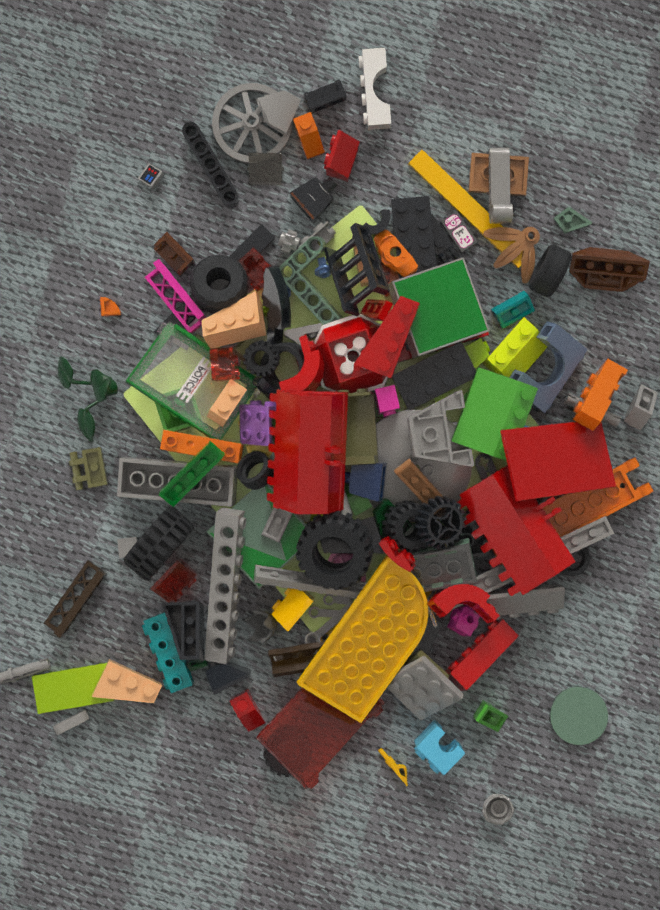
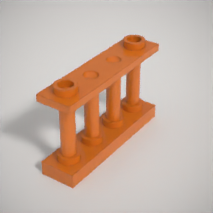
[160,430,244,463]

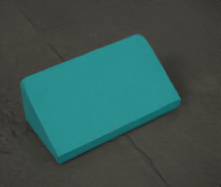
[491,291,535,329]

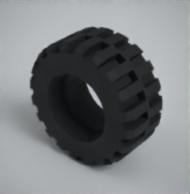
[123,506,194,581]
[296,511,374,590]

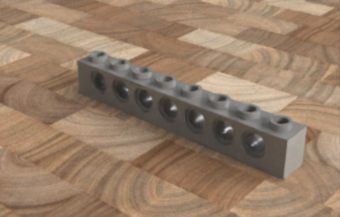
[204,507,246,664]

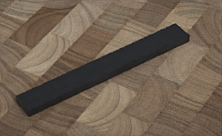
[154,224,275,345]

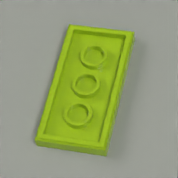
[32,662,115,714]

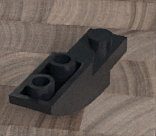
[262,266,291,345]

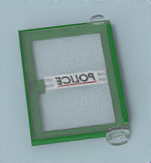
[126,321,261,440]

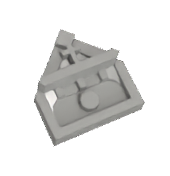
[256,90,301,134]

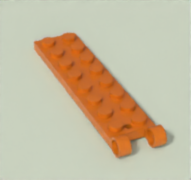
[486,457,653,565]

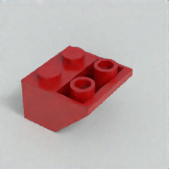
[324,130,360,182]

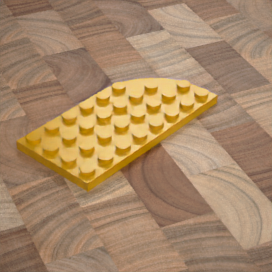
[297,555,428,723]

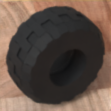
[190,254,249,313]

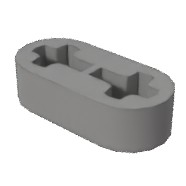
[53,710,90,735]

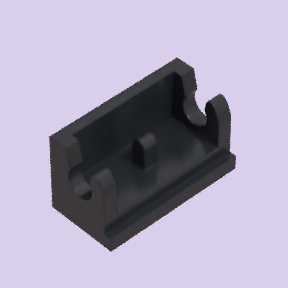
[303,79,347,114]

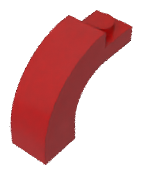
[279,335,325,391]
[427,584,500,624]

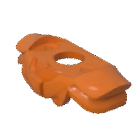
[374,229,418,277]

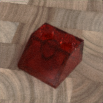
[150,558,197,603]

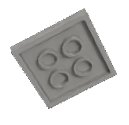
[387,656,464,720]

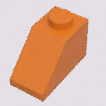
[293,112,325,160]

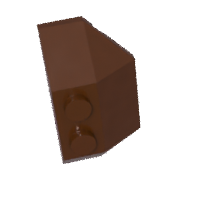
[569,247,650,292]

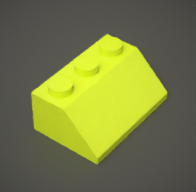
[482,317,548,377]

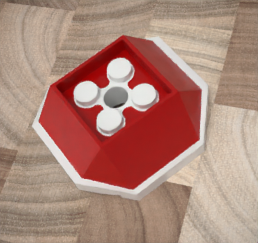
[314,314,388,393]

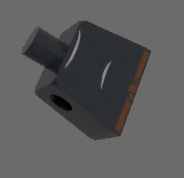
[289,177,337,224]

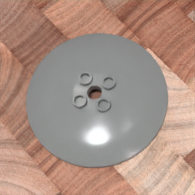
[368,409,472,522]

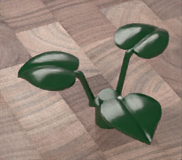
[58,356,118,442]

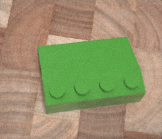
[451,367,538,461]

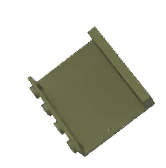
[337,388,378,465]

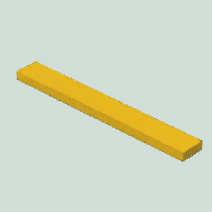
[408,149,523,268]

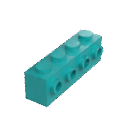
[142,612,194,693]

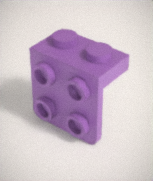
[239,400,276,446]

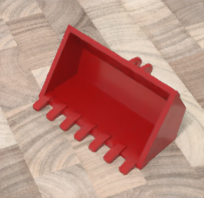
[267,389,348,514]
[456,465,576,596]

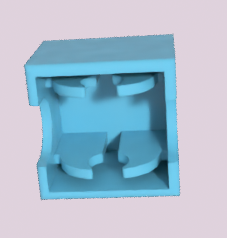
[414,720,465,775]

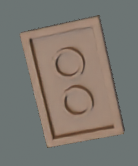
[468,153,529,196]

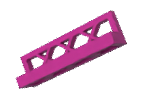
[145,259,206,334]

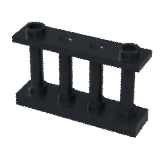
[324,223,390,317]

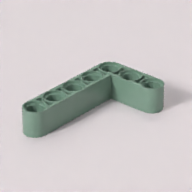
[279,236,343,325]

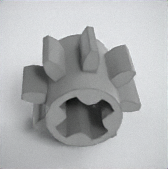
[278,229,301,255]

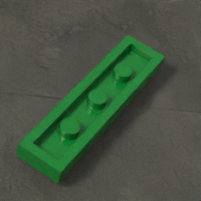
[158,441,225,507]

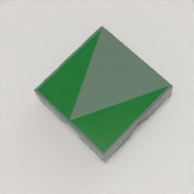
[206,484,306,589]

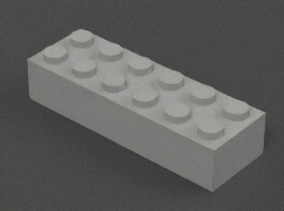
[117,456,237,507]

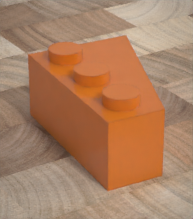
[573,359,628,431]

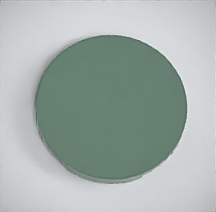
[549,686,608,745]

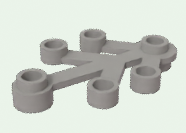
[305,594,354,644]

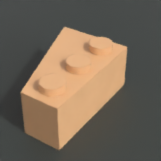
[202,291,266,349]
[92,659,162,703]

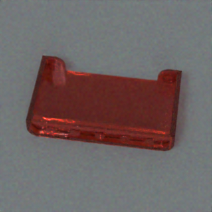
[256,688,385,789]

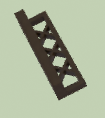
[44,560,107,638]
[268,641,325,677]

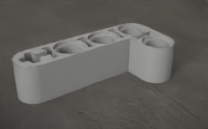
[488,148,513,224]

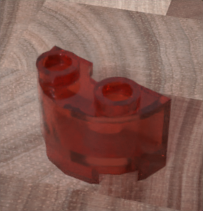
[238,247,271,292]
[210,347,240,382]

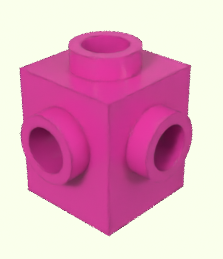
[447,605,480,636]

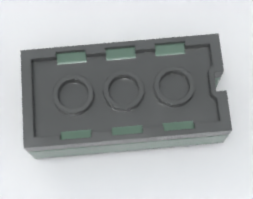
[398,538,477,592]

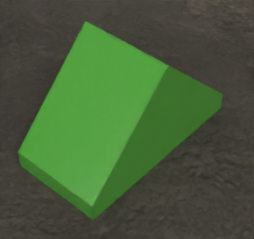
[473,700,508,732]

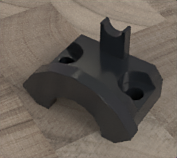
[363,209,390,235]

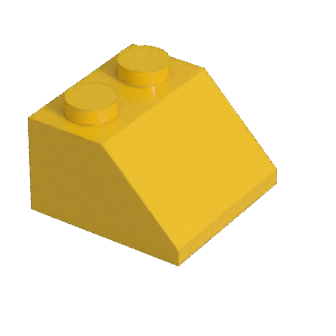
[271,588,314,631]

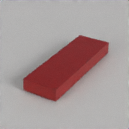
[360,299,393,321]

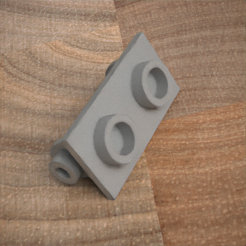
[299,221,336,257]

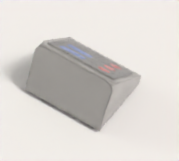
[138,163,164,190]

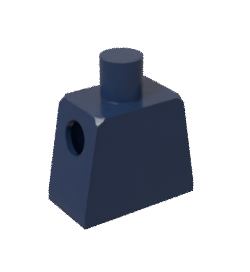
[345,463,387,502]

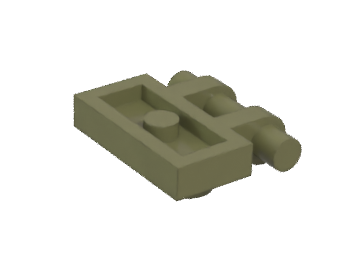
[69,447,108,491]

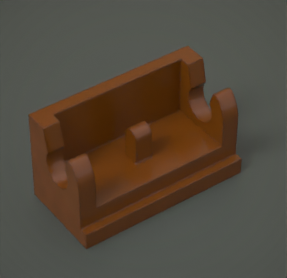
[153,232,195,276]

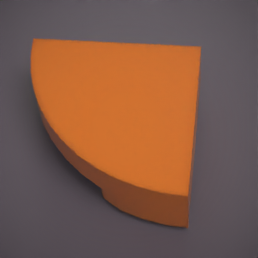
[100,297,121,317]

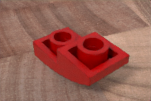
[379,536,416,572]

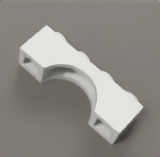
[359,48,391,130]

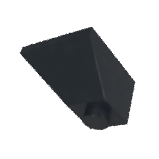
[205,662,251,695]

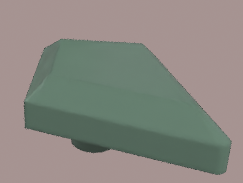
[553,207,592,234]

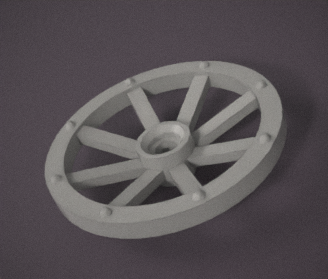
[212,83,292,164]

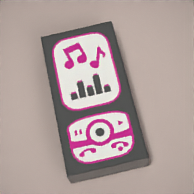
[440,210,478,253]

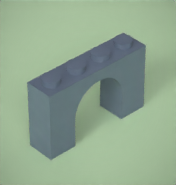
[509,321,588,413]

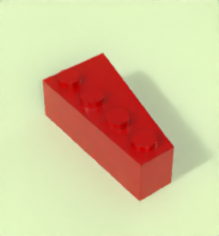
[354,296,420,378]
[445,619,519,691]

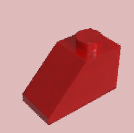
[230,689,266,732]

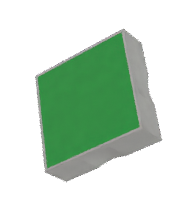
[388,257,490,359]

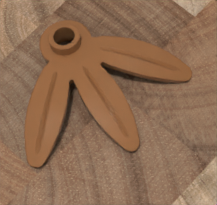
[483,227,540,283]

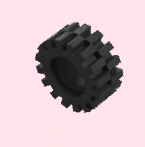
[243,340,280,377]

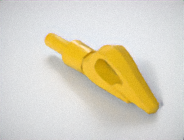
[378,748,408,787]

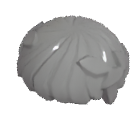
[482,794,514,825]

